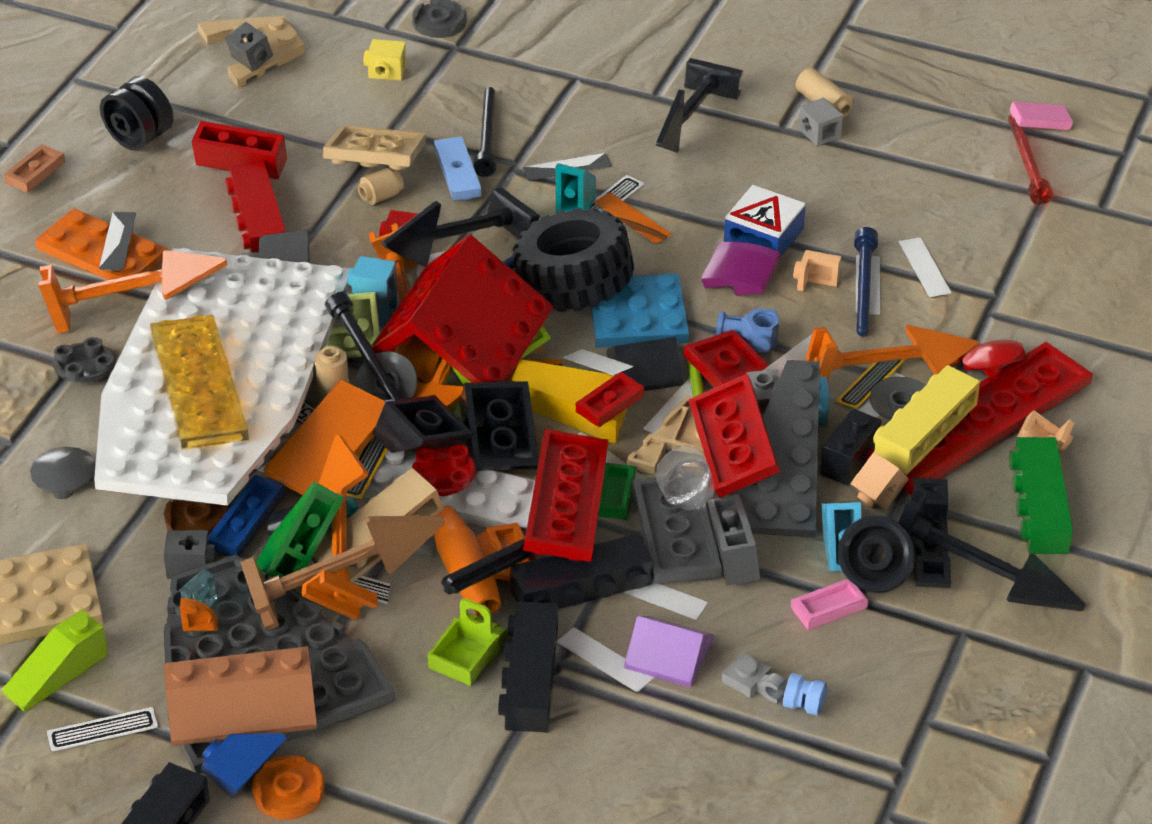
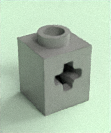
[798,97,843,147]

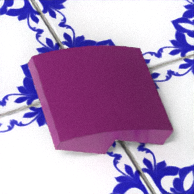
[701,242,781,295]

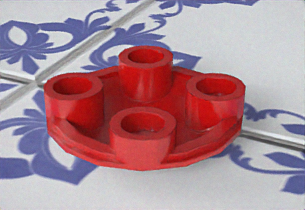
[962,340,1026,376]
[412,444,476,496]

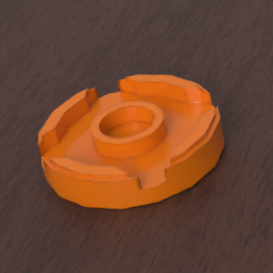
[251,755,325,819]

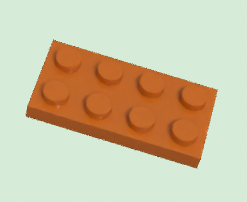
[35,208,167,290]

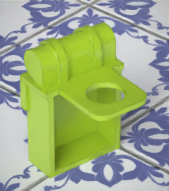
[427,598,508,686]

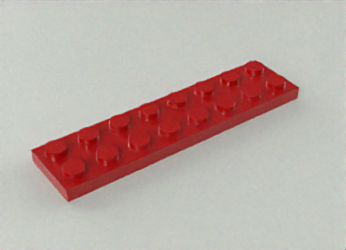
[866,342,1093,496]

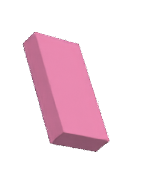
[1010,101,1073,130]
[791,579,868,630]

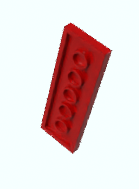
[523,429,609,562]

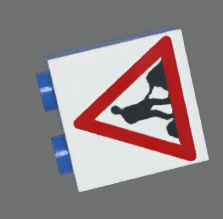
[724,185,806,256]

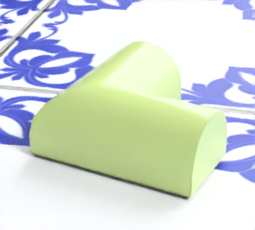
[325,292,380,358]

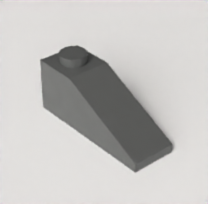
[707,494,760,586]

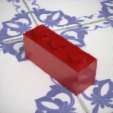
[191,121,287,180]

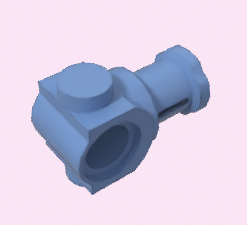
[716,308,779,354]

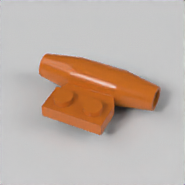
[433,506,536,617]

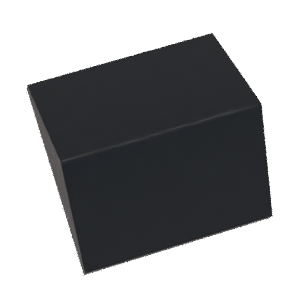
[606,337,683,391]

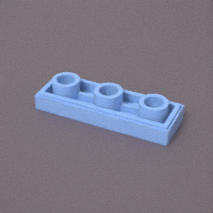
[434,136,481,201]

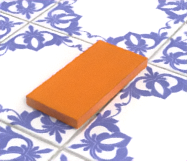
[263,380,386,495]

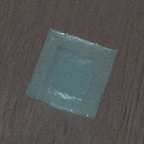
[180,568,217,607]

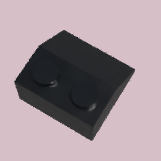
[373,395,473,453]

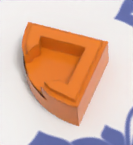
[180,598,219,631]

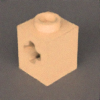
[850,452,909,511]

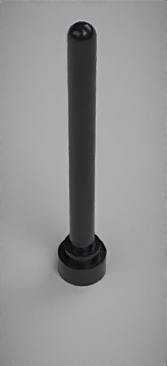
[473,87,497,177]
[324,291,403,400]

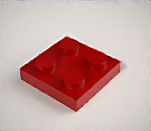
[683,330,769,388]

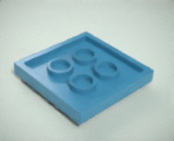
[591,274,689,348]

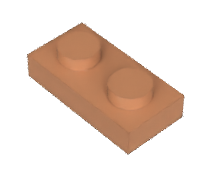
[4,144,66,193]

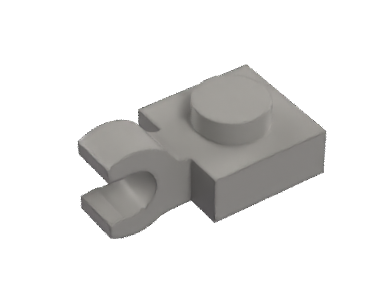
[722,653,785,703]

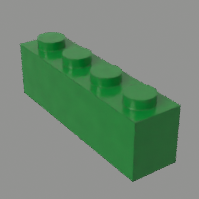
[1009,437,1073,554]

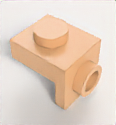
[793,250,841,291]
[1017,410,1075,452]

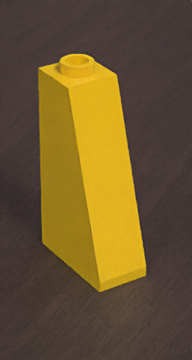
[508,359,628,444]

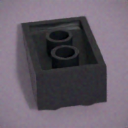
[459,381,539,471]

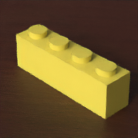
[873,365,980,475]

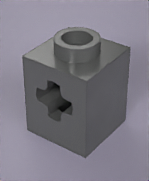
[225,22,273,72]
[163,530,216,579]

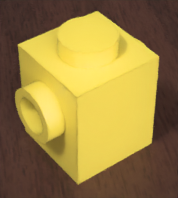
[363,39,406,81]

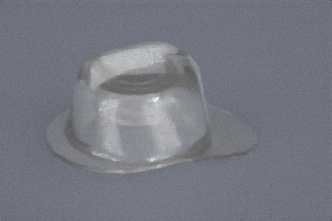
[655,445,715,512]

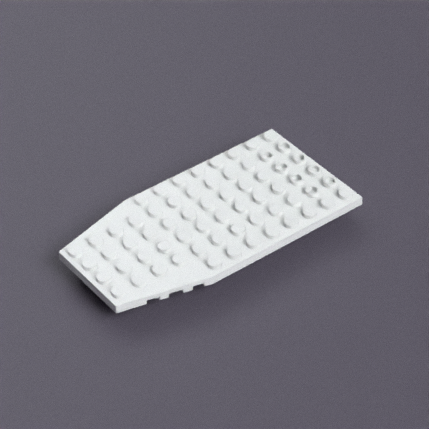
[94,248,350,505]

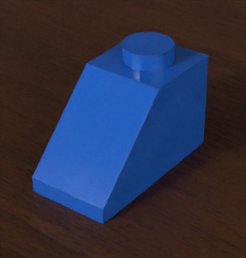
[200,733,287,798]

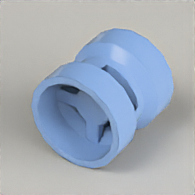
[783,673,827,716]

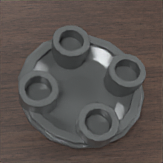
[52,337,116,382]
[30,446,96,499]

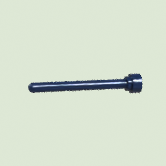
[854,227,878,336]

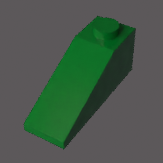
[256,481,344,578]

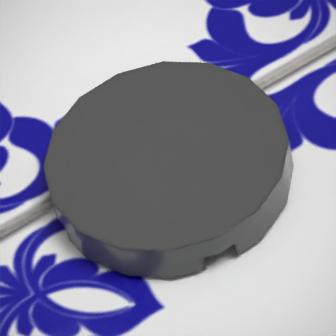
[412,0,467,38]

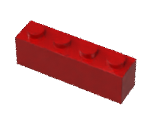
[225,160,286,253]

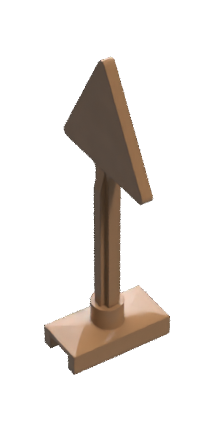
[240,516,445,631]

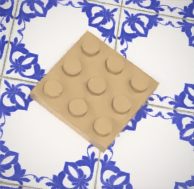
[323,125,426,170]
[0,543,103,645]

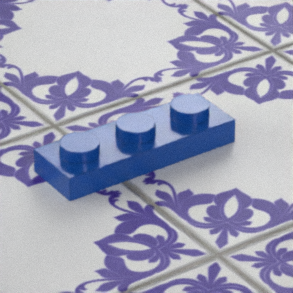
[208,475,285,556]

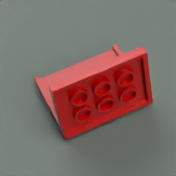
[371,234,554,383]

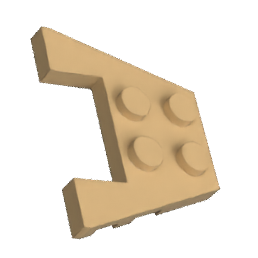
[198,15,305,88]
[627,395,729,495]

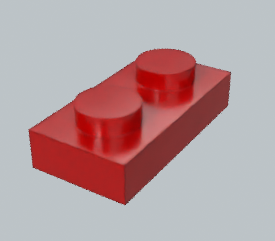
[576,372,644,427]

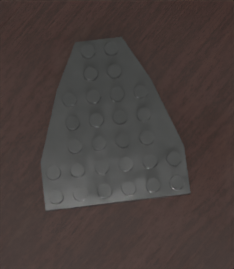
[164,554,396,774]

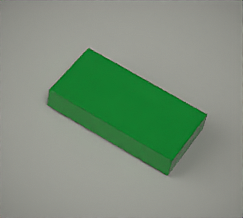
[598,463,636,520]

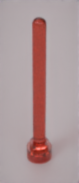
[1008,114,1053,205]

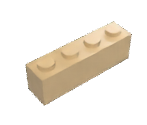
[311,468,444,583]

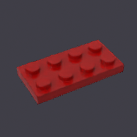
[688,374,781,498]

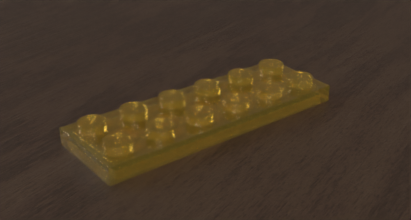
[150,315,249,450]

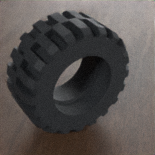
[513,208,634,312]

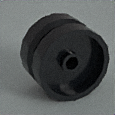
[99,76,174,151]

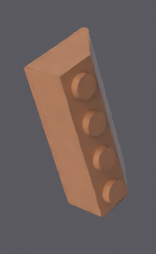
[164,647,317,746]

